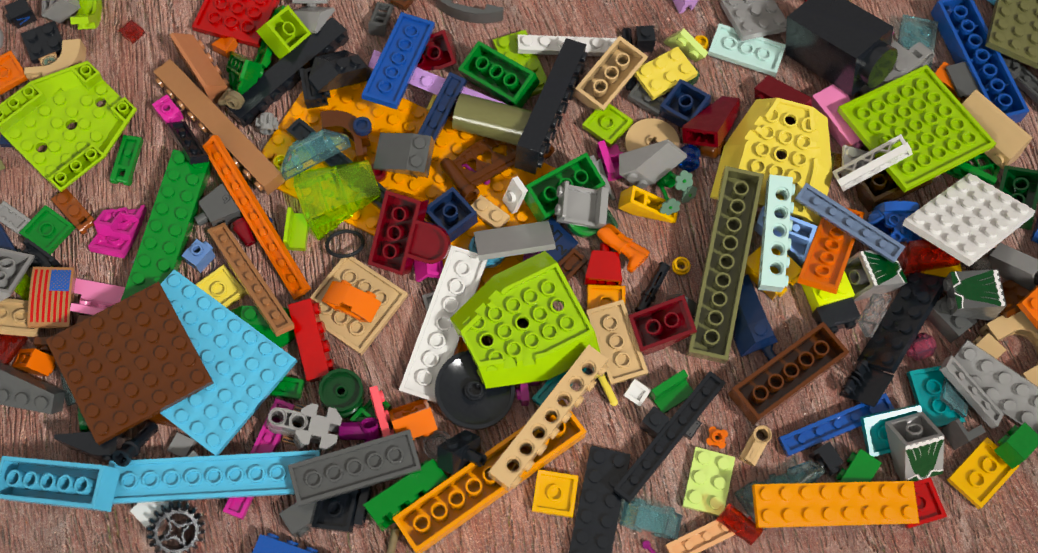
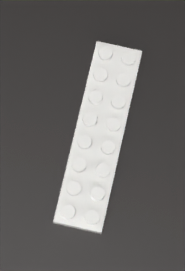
[399,245,488,404]

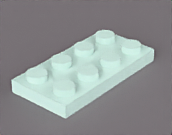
[708,23,786,77]

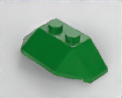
[226,51,264,95]
[230,306,296,348]

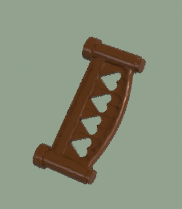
[440,137,555,202]

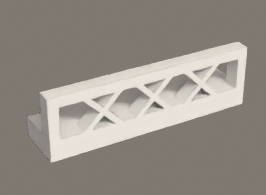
[832,134,913,192]

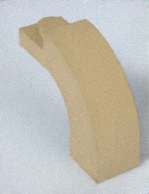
[24,39,86,81]

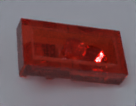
[716,503,764,545]

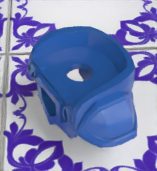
[867,201,922,247]

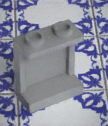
[555,180,609,229]

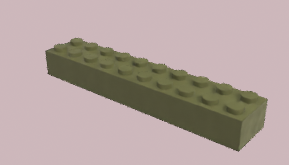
[686,166,764,364]

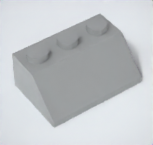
[0,248,35,302]

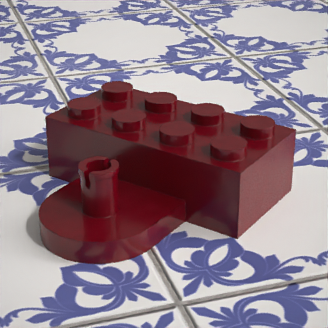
[368,189,451,276]

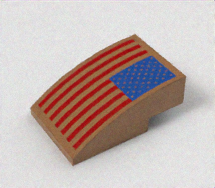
[27,267,76,328]

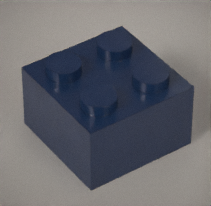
[660,79,711,128]
[425,187,478,242]

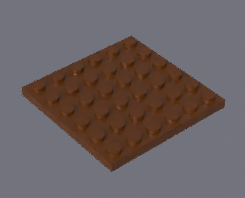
[46,282,214,445]

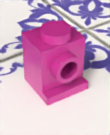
[152,94,184,125]

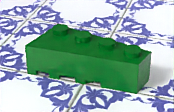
[363,458,448,532]

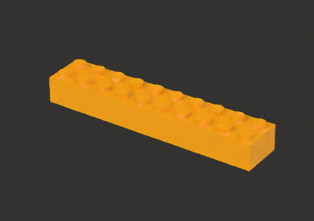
[392,399,587,553]

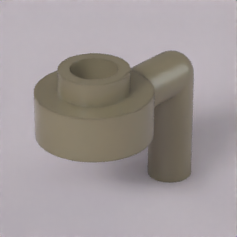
[218,88,245,109]

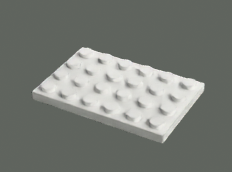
[903,173,1035,266]

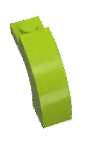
[70,0,102,30]

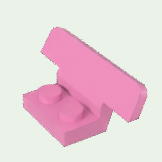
[70,278,125,315]

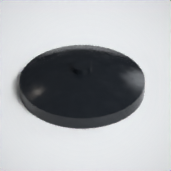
[434,350,515,430]

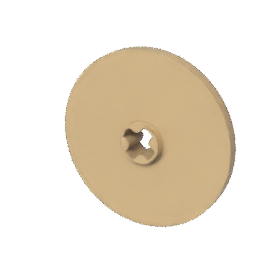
[625,118,680,152]

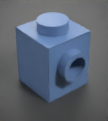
[181,239,216,273]

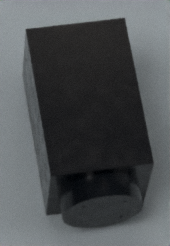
[785,0,898,96]

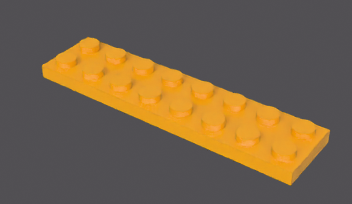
[752,481,919,528]

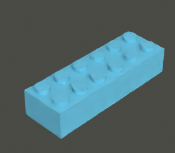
[0,456,120,512]

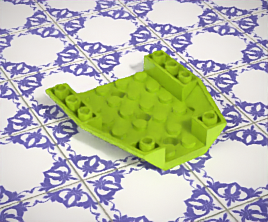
[0,61,137,192]
[450,251,600,389]

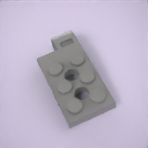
[857,41,935,95]

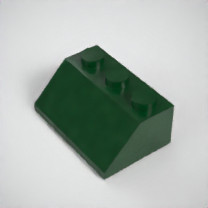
[999,165,1038,230]

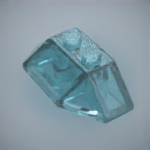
[280,129,351,181]

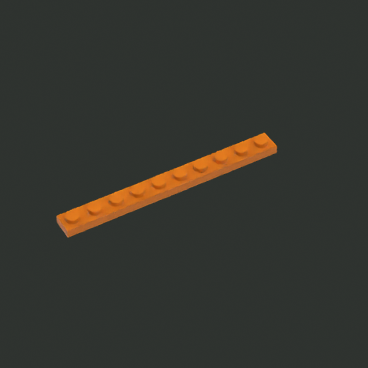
[202,135,311,300]

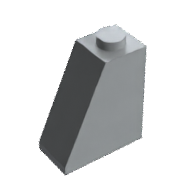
[988,243,1038,291]

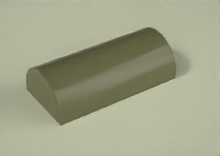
[452,93,532,145]

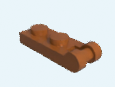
[51,188,95,235]

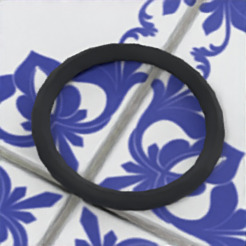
[325,229,365,258]

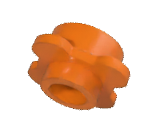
[706,426,728,449]

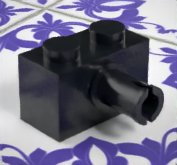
[437,430,487,475]

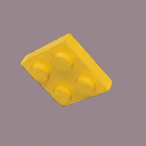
[532,470,578,518]

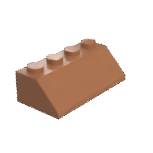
[169,33,231,104]

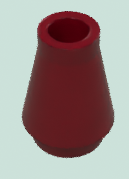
[232,217,256,247]

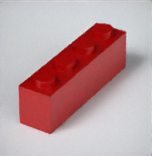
[288,298,335,382]

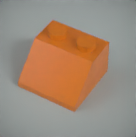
[388,399,438,441]

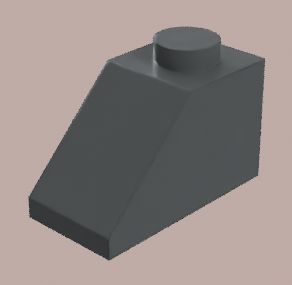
[279,502,317,538]

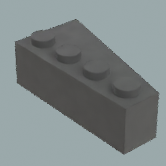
[0,362,66,414]

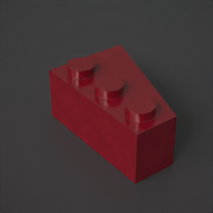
[754,75,812,125]

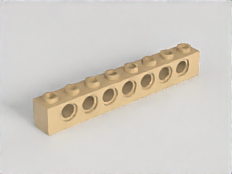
[488,345,608,492]

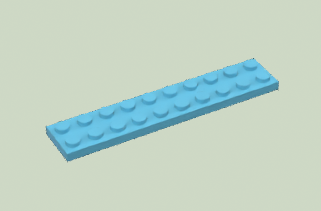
[109,450,321,504]

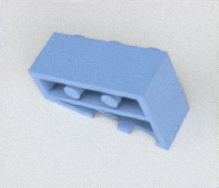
[753,206,817,266]

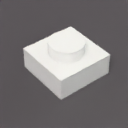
[623,378,651,406]

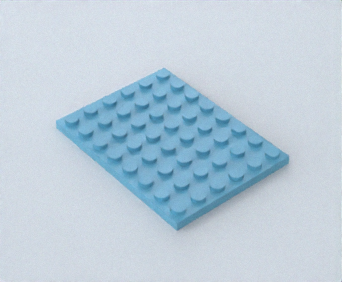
[160,269,297,456]

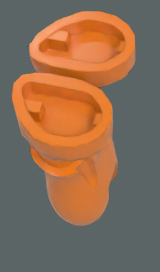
[597,223,651,274]

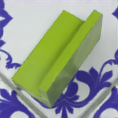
[283,207,310,251]

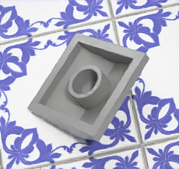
[294,6,335,34]

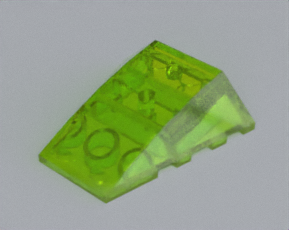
[294,160,381,241]

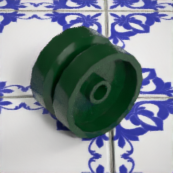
[318,368,365,419]

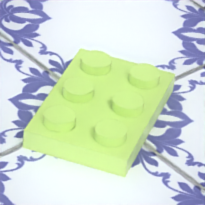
[682,447,735,517]

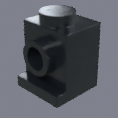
[808,441,844,476]

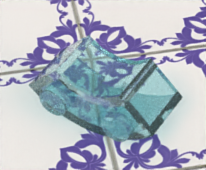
[619,498,683,540]

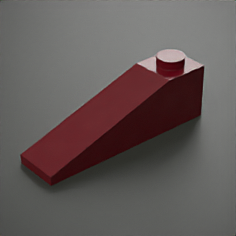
[417,29,457,70]

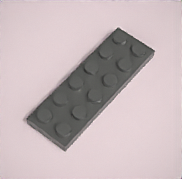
[288,429,421,507]

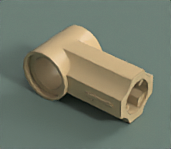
[739,425,772,467]

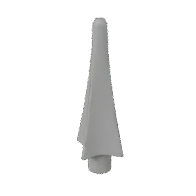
[590,155,615,201]

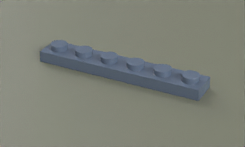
[795,183,906,263]

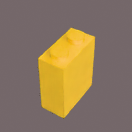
[745,246,802,300]

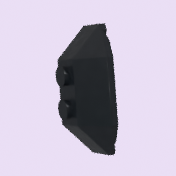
[308,50,372,93]

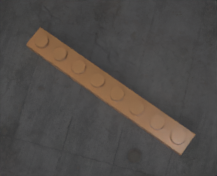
[207,222,294,337]

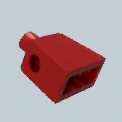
[584,242,622,286]

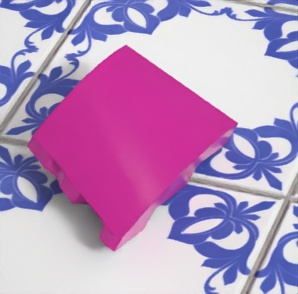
[88,205,147,259]

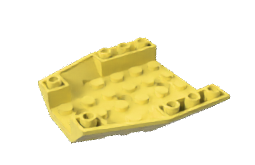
[710,98,833,227]

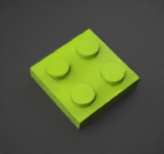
[582,104,633,148]

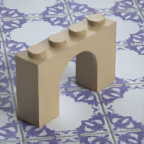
[979,311,1038,386]

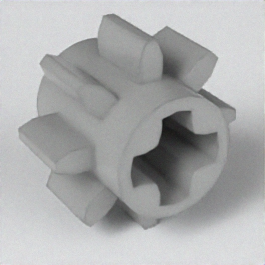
[255,112,279,135]

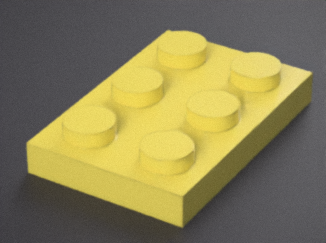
[634,46,698,100]

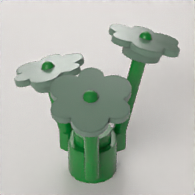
[657,170,698,215]

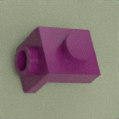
[516,381,540,406]

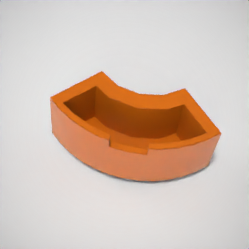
[322,280,382,323]

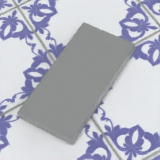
[474,221,556,261]

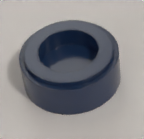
[353,117,372,136]

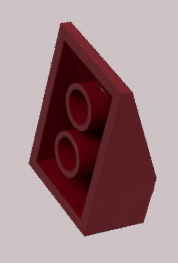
[628,295,697,356]

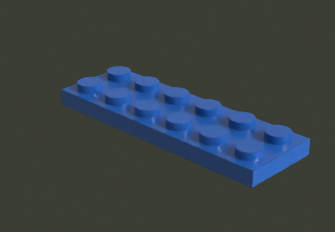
[361,12,435,110]

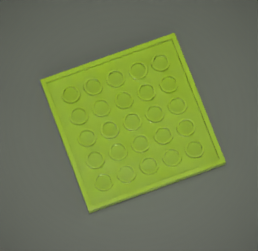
[837,65,996,193]

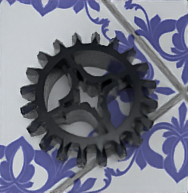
[146,501,205,553]

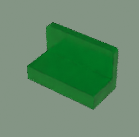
[649,369,694,414]

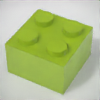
[256,5,312,59]

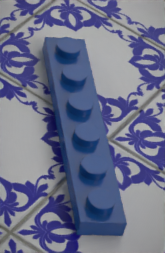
[778,393,894,457]

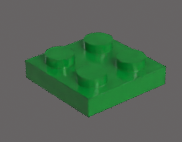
[19,205,76,255]

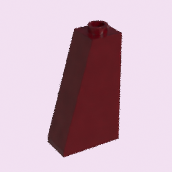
[682,96,740,148]

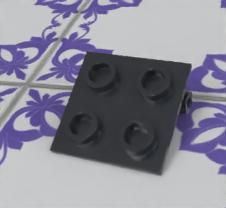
[839,359,894,407]

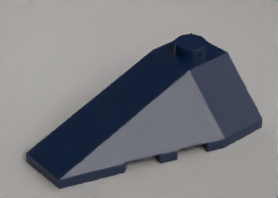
[733,274,778,357]

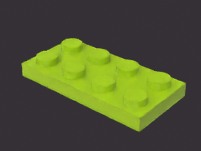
[493,30,547,97]

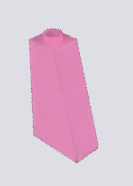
[812,84,863,149]

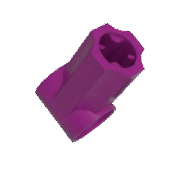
[339,417,381,442]

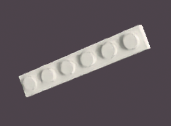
[517,35,617,56]

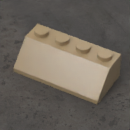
[574,36,648,111]
[962,89,1033,170]

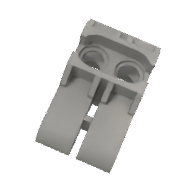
[267,403,342,455]

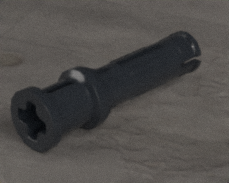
[112,421,158,467]

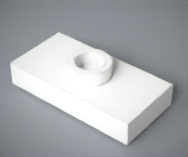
[502,176,528,214]

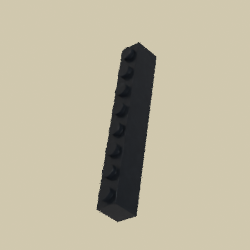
[225,17,349,128]

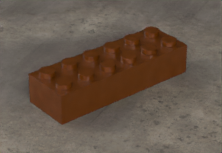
[728,322,849,426]

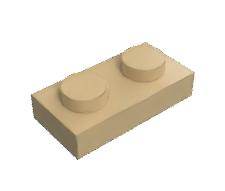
[471,195,510,229]

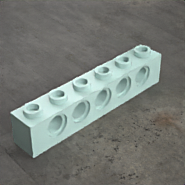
[758,175,795,293]

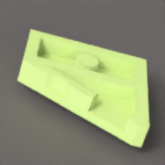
[663,28,708,62]

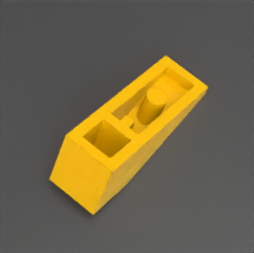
[618,185,678,223]

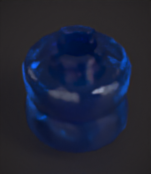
[678,144,701,172]

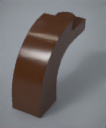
[320,110,371,164]

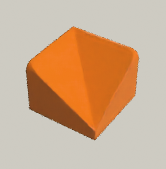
[211,37,238,58]

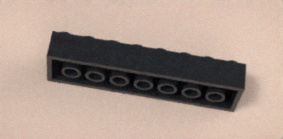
[514,38,588,175]

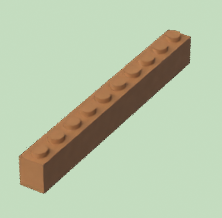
[153,59,285,195]

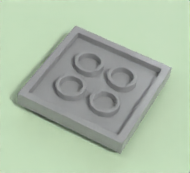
[720,0,787,41]

